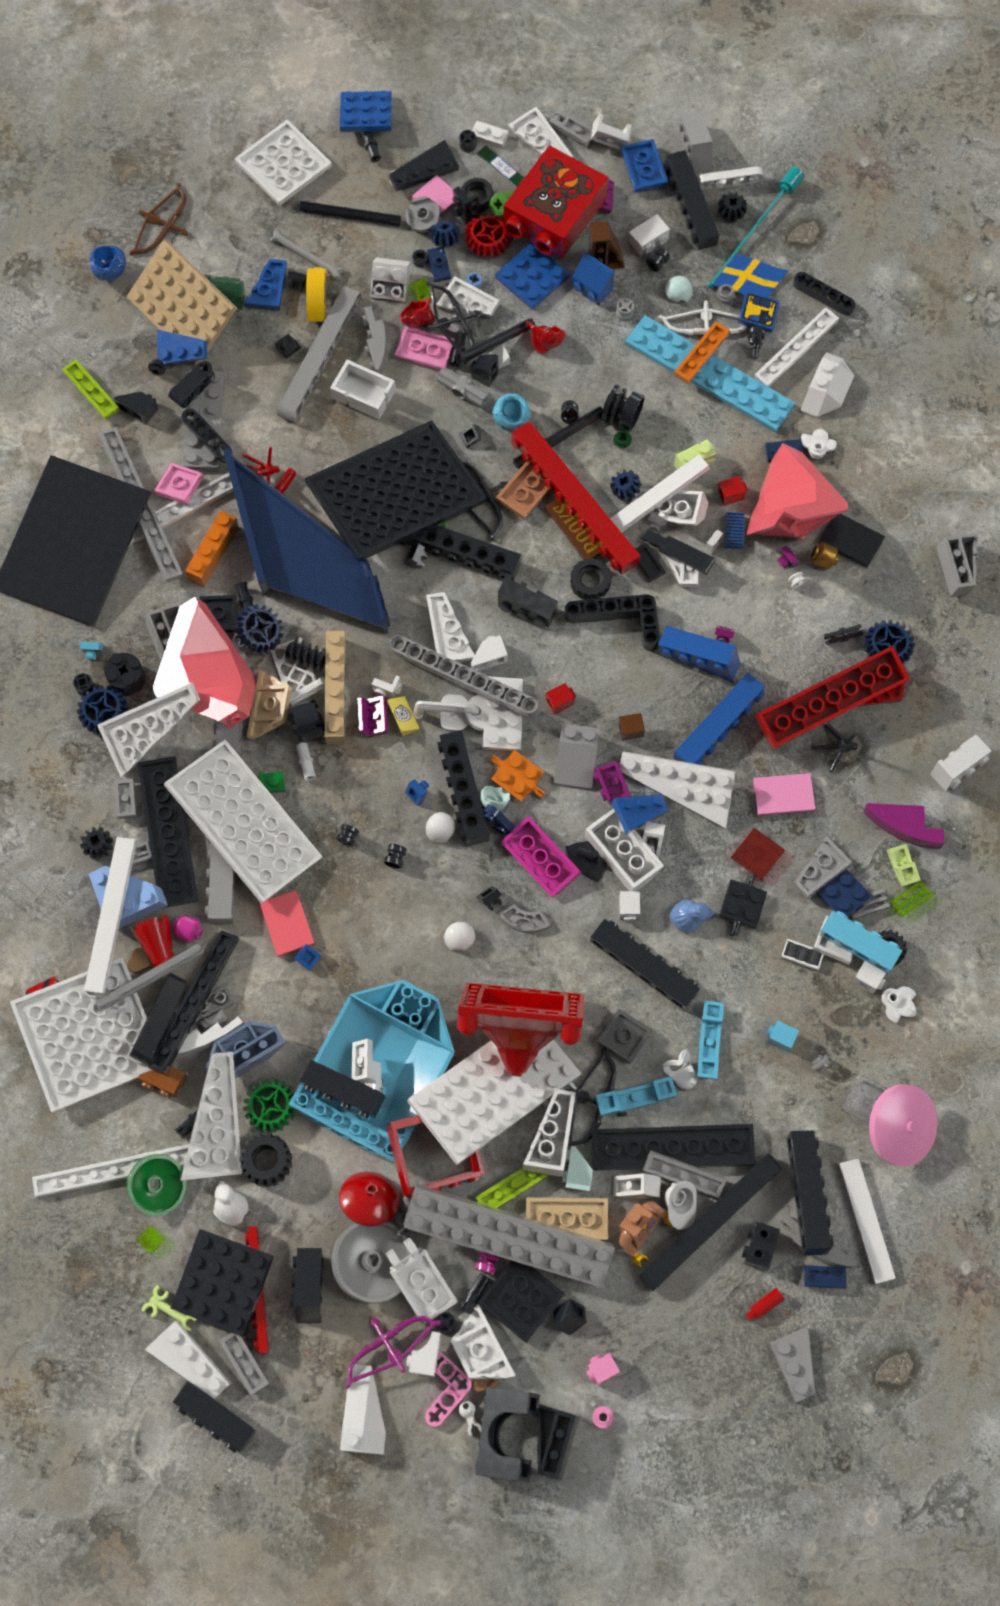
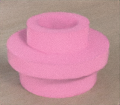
[592,1406,614,1428]

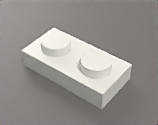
[472,121,509,148]

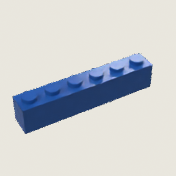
[673,672,765,765]

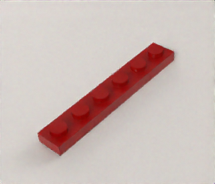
[245,1226,270,1355]

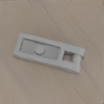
[548,110,593,147]

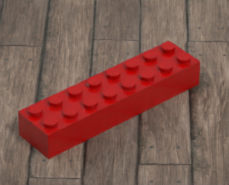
[754,646,910,750]

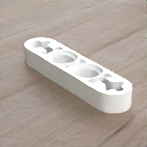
[697,167,764,190]

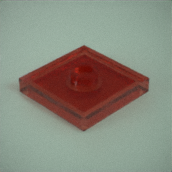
[731,828,785,881]

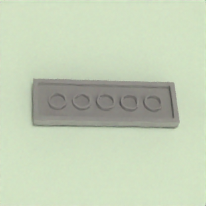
[182,371,225,470]

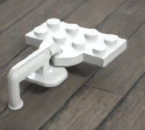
[413,676,523,752]

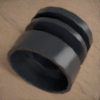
[602,384,645,432]

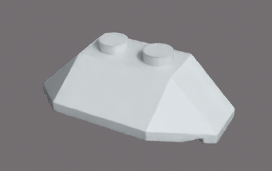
[800,352,854,418]

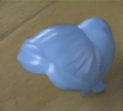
[670,899,715,932]

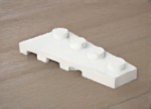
[145,1320,231,1399]

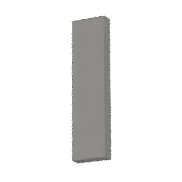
[643,1150,727,1199]

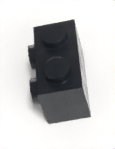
[741,1221,780,1271]

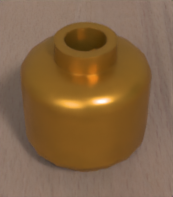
[810,542,840,570]

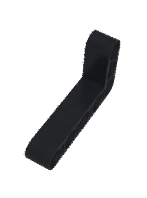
[564,594,660,651]

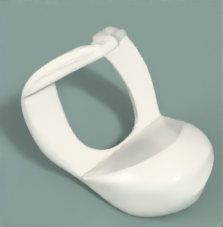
[662,1049,698,1090]

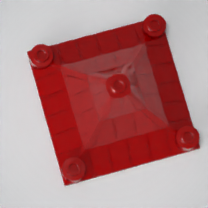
[457,982,584,1077]

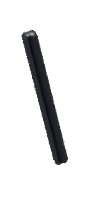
[299,201,401,226]
[513,406,603,468]

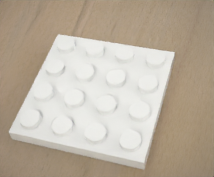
[235,119,332,206]

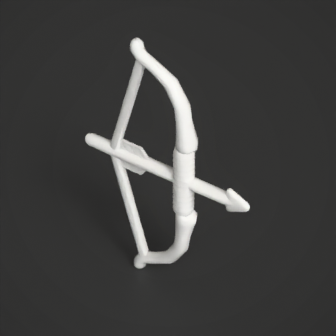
[658,301,747,336]

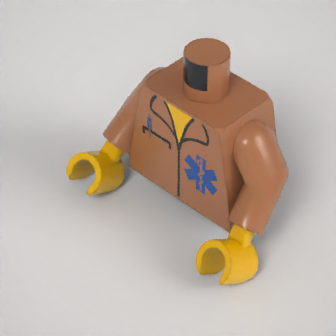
[619,1201,674,1268]

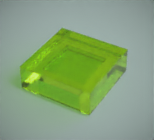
[136,1225,166,1254]

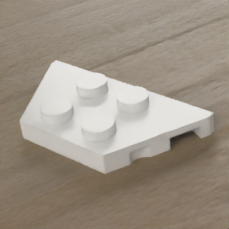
[451,1304,516,1380]

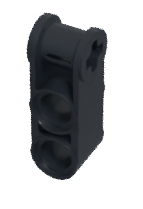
[168,361,215,409]

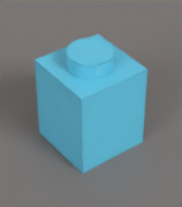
[766,1020,799,1052]

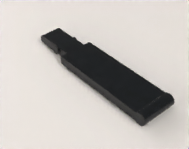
[642,529,716,575]

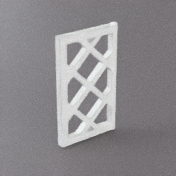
[271,637,316,694]

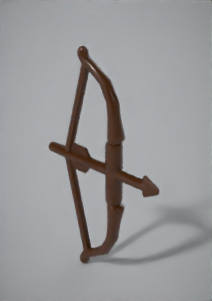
[129,183,189,255]

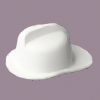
[665,1181,697,1230]

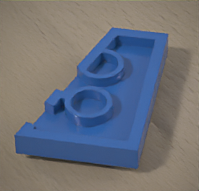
[244,259,287,310]
[611,794,669,835]

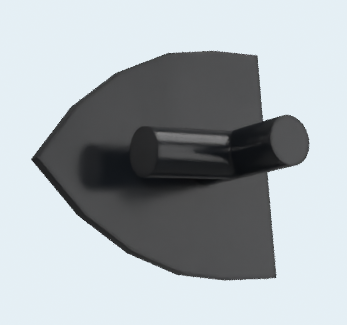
[566,841,607,882]

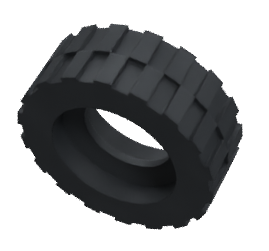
[570,558,611,600]

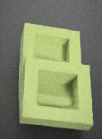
[887,844,920,886]

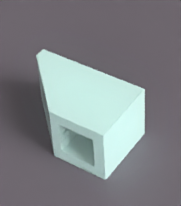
[562,1146,593,1191]

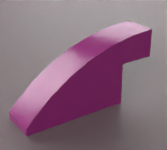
[863,803,944,849]

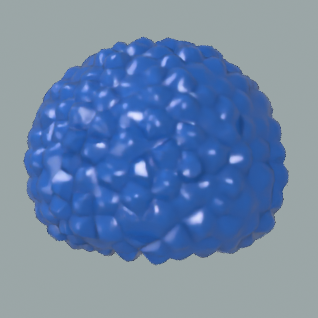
[89,245,126,281]

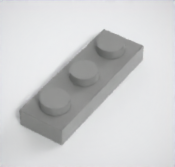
[219,1332,269,1396]

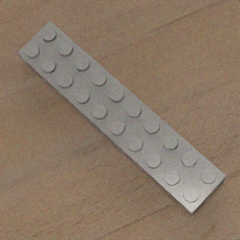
[404,1184,615,1288]

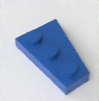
[157,329,208,365]

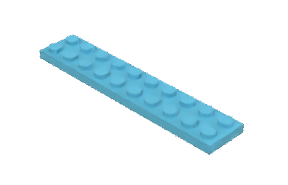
[625,315,795,433]

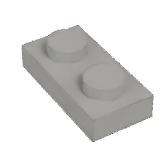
[114,779,137,819]

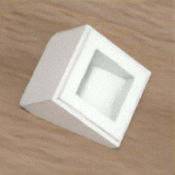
[489,344,510,369]

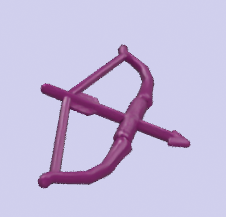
[345,1316,442,1388]

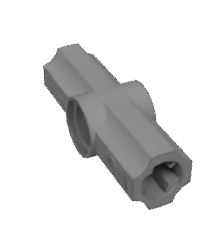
[436,367,489,408]

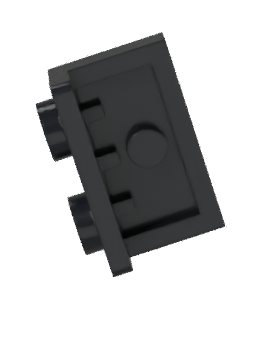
[452,186,480,225]

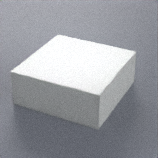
[705,529,723,554]

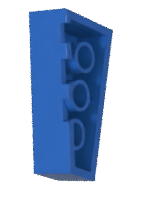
[658,626,740,682]

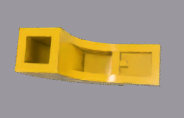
[306,267,327,322]

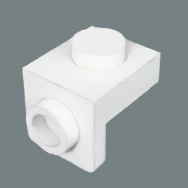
[372,675,402,699]

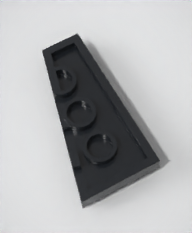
[389,140,459,191]

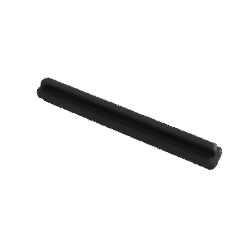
[460,318,535,362]

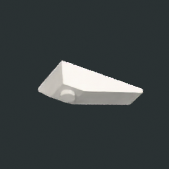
[630,488,709,526]
[340,1365,386,1455]

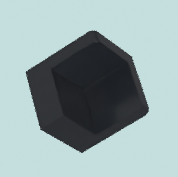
[553,1299,587,1335]

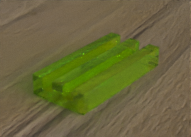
[890,880,933,918]

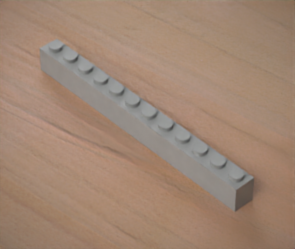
[205,721,242,924]

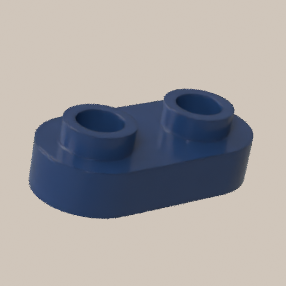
[483,805,514,834]

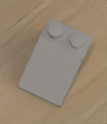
[554,723,600,790]

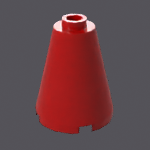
[131,914,174,967]

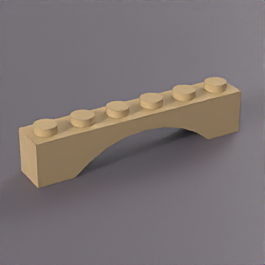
[325,631,346,745]

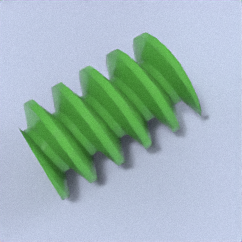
[490,191,514,216]

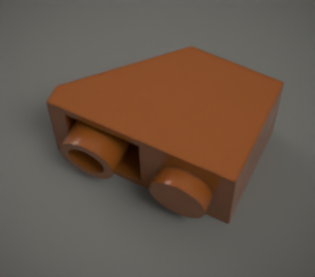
[138,1067,187,1098]

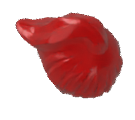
[400,298,435,328]
[526,321,566,354]

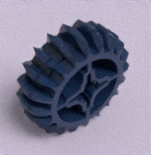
[233,604,284,655]
[863,619,915,665]
[77,685,129,735]

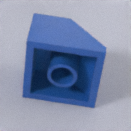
[572,252,614,305]

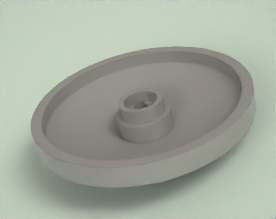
[332,1222,410,1303]

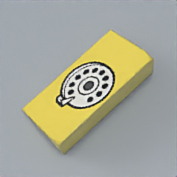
[387,696,420,737]

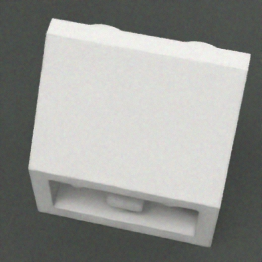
[370,257,411,302]

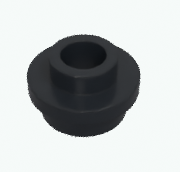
[148,359,166,375]

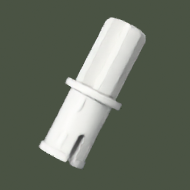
[297,743,316,781]

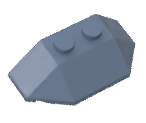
[206,1021,286,1079]

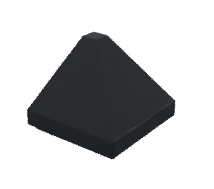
[460,424,482,449]

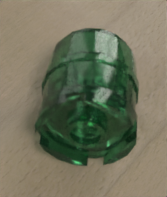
[204,274,245,311]

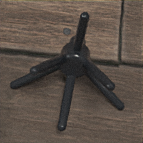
[812,723,858,773]

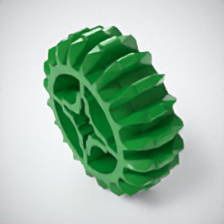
[243,1078,297,1133]

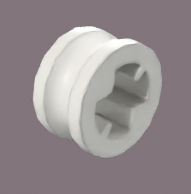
[788,572,807,589]

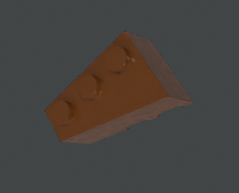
[588,221,625,269]

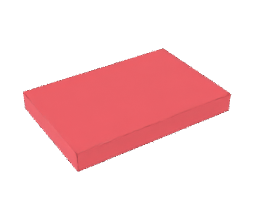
[259,890,315,957]

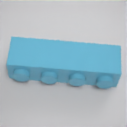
[819,911,903,975]

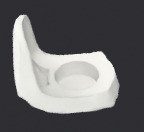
[447,303,470,333]

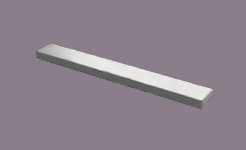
[129,473,234,546]
[84,837,137,994]
[32,1144,189,1198]

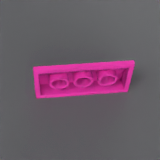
[501,816,582,898]

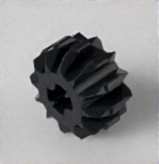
[718,191,747,222]
[80,827,113,860]

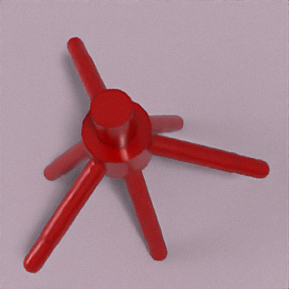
[242,447,280,484]

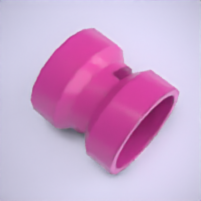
[474,1251,499,1275]

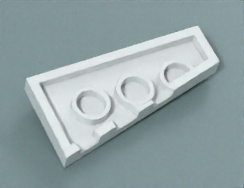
[508,107,573,157]
[426,592,475,662]

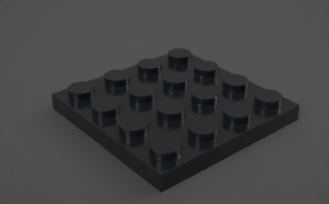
[170,1229,274,1336]

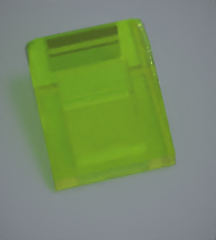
[409,278,431,301]

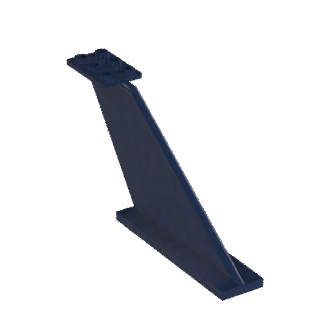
[223,448,391,633]

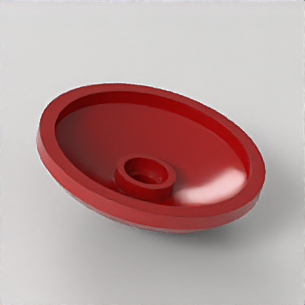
[339,1171,400,1227]

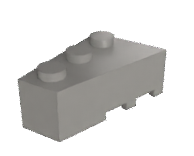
[678,111,712,173]

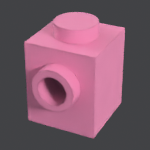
[586,1353,620,1385]

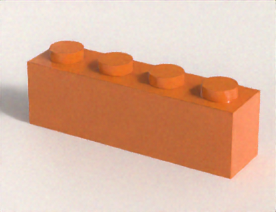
[185,510,239,587]

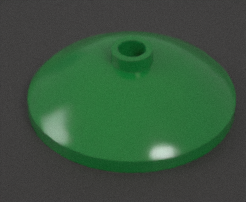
[127,1154,187,1216]

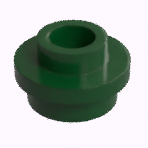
[613,431,632,449]

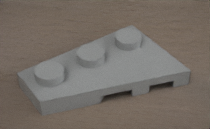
[795,835,852,899]
[769,1326,815,1403]

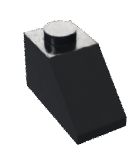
[470,354,498,387]
[114,392,158,425]

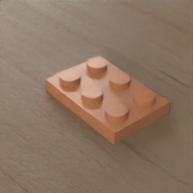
[496,462,551,520]

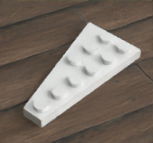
[181,1052,242,1180]

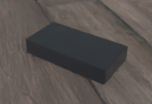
[635,543,666,583]

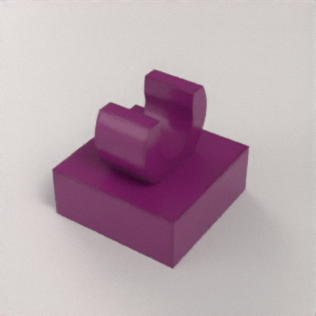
[778,545,800,568]
[715,625,735,644]

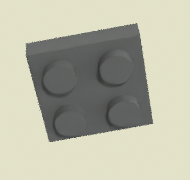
[597,1009,652,1064]

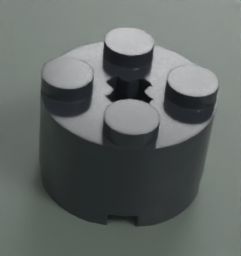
[104,653,146,696]
[289,699,325,742]

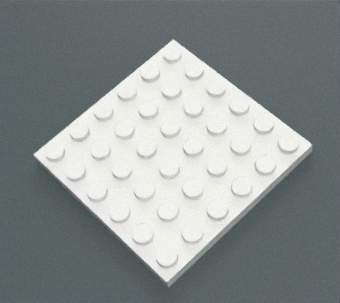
[10,957,158,1113]

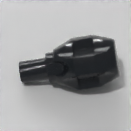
[748,325,765,359]

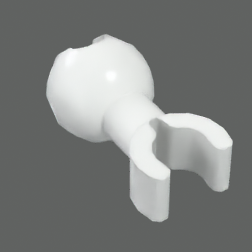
[459,1401,482,1436]

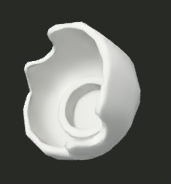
[426,812,455,843]
[444,922,475,951]

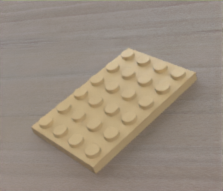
[127,240,237,365]

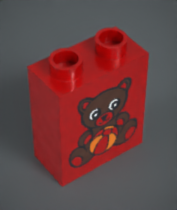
[503,145,609,259]

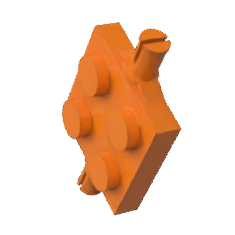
[490,750,546,803]

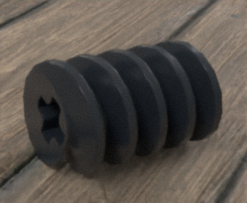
[285,637,326,671]

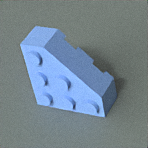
[89,866,168,929]

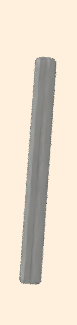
[96,944,204,1011]

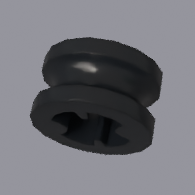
[412,249,428,268]

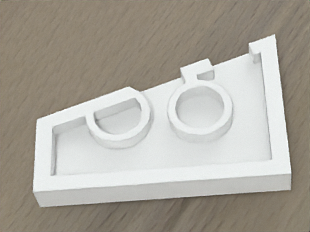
[436,276,500,318]

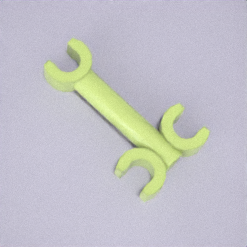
[142,1285,198,1331]

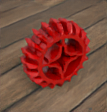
[465,213,512,259]

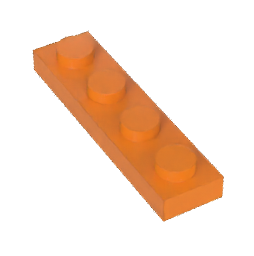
[674,321,730,385]

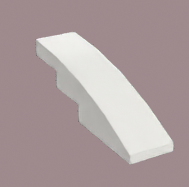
[175,1017,244,1059]

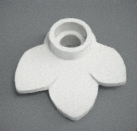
[801,429,837,459]
[881,986,916,1023]

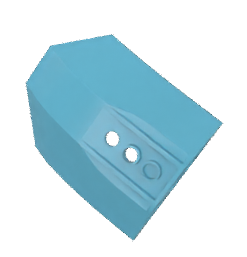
[289,980,455,1163]

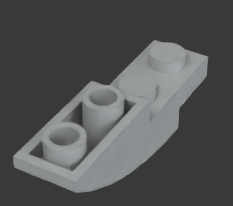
[362,306,386,374]
[779,1214,856,1269]

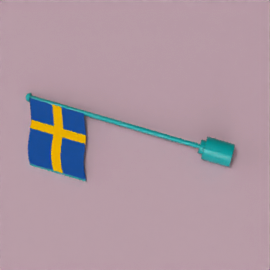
[707,166,805,297]

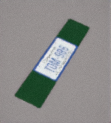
[477,145,524,187]

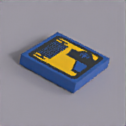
[738,291,780,333]

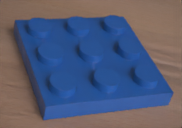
[340,91,392,132]
[495,242,569,310]

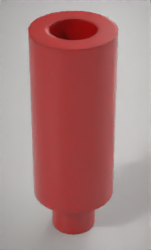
[745,1288,785,1321]

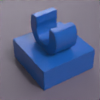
[405,779,429,806]

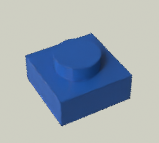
[294,944,321,971]

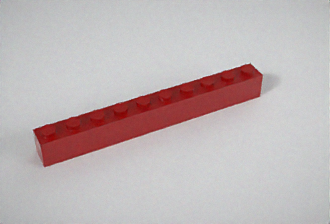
[511,421,641,575]

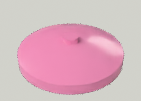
[869,1084,937,1167]

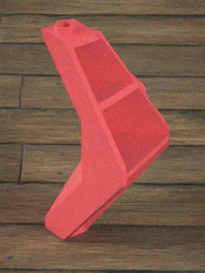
[746,443,848,540]
[153,597,257,729]

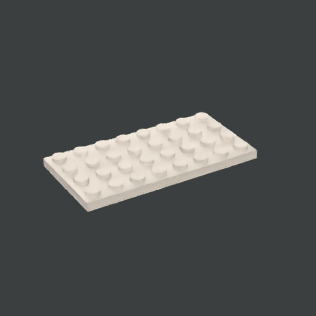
[164,739,322,904]
[407,1040,581,1165]

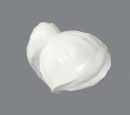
[213,1181,248,1226]

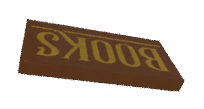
[545,499,601,560]

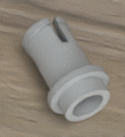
[201,1009,227,1031]

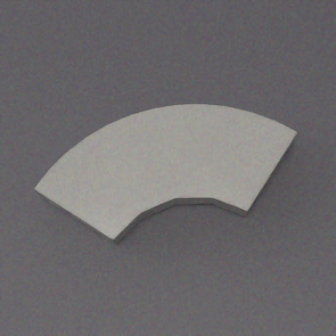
[498,904,551,933]

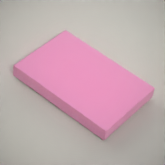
[394,325,455,371]
[753,773,815,816]

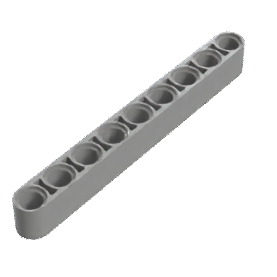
[277,286,362,422]
[390,635,541,719]

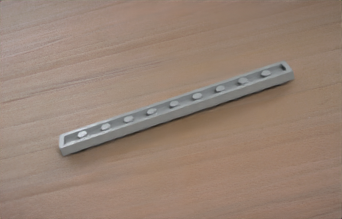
[99,427,183,583]

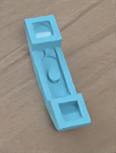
[697,1000,724,1080]
[595,1076,677,1115]

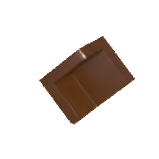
[618,713,645,741]

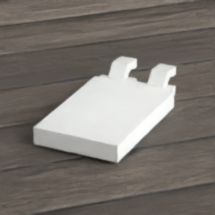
[385,1237,458,1325]

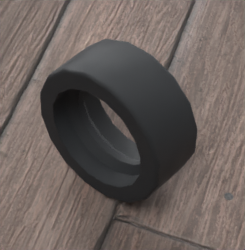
[461,178,493,213]

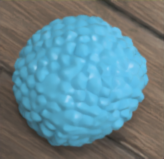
[492,393,531,432]

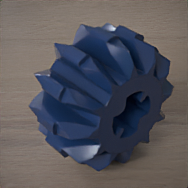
[431,221,460,248]
[610,469,642,501]

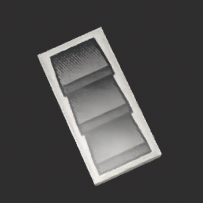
[781,939,824,971]

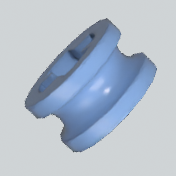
[467,272,482,289]

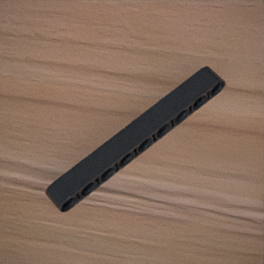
[638,1153,783,1292]

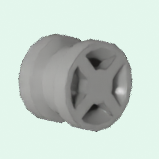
[616,298,634,321]

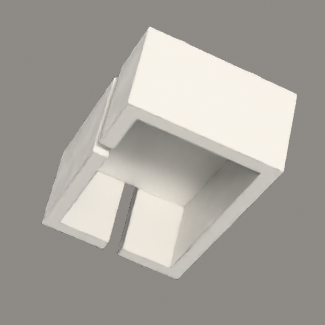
[330,360,396,420]

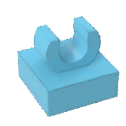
[80,641,103,660]

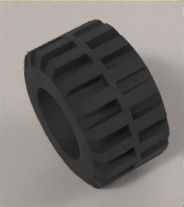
[239,1133,293,1187]

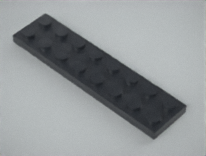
[138,756,199,909]
[591,1124,756,1171]

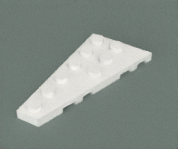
[97,682,200,777]
[620,751,736,828]

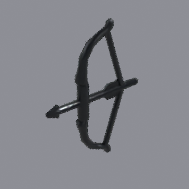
[426,281,483,364]
[462,462,508,541]
[565,1047,628,1149]

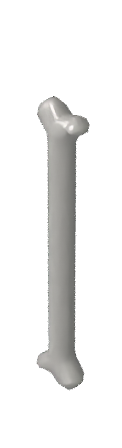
[270,230,343,280]

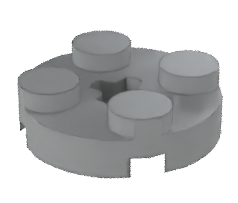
[405,196,441,233]

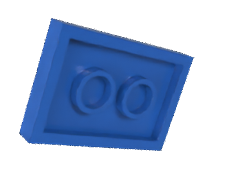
[620,139,668,193]

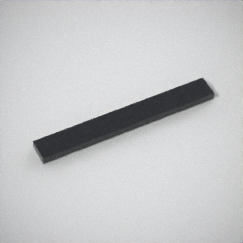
[147,931,239,1075]

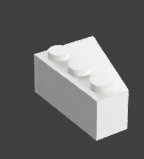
[930,735,991,791]

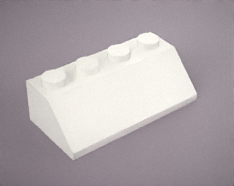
[585,809,664,891]

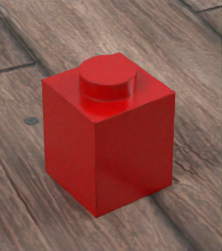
[717,476,747,506]
[545,683,576,715]

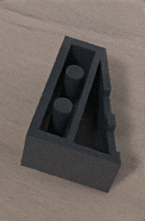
[498,573,558,627]
[290,1248,323,1323]
[536,1404,579,1481]

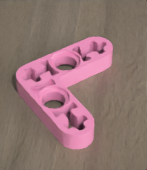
[425,1351,472,1427]

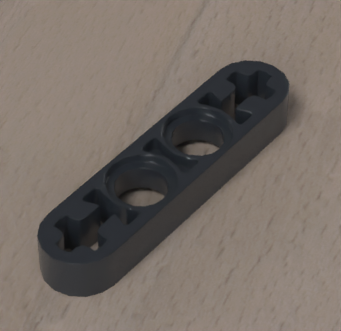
[793,272,856,315]
[182,408,233,463]

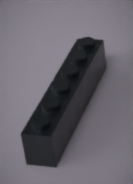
[663,150,719,250]
[590,919,700,1012]
[786,1130,834,1256]

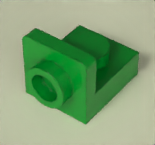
[257,771,286,794]

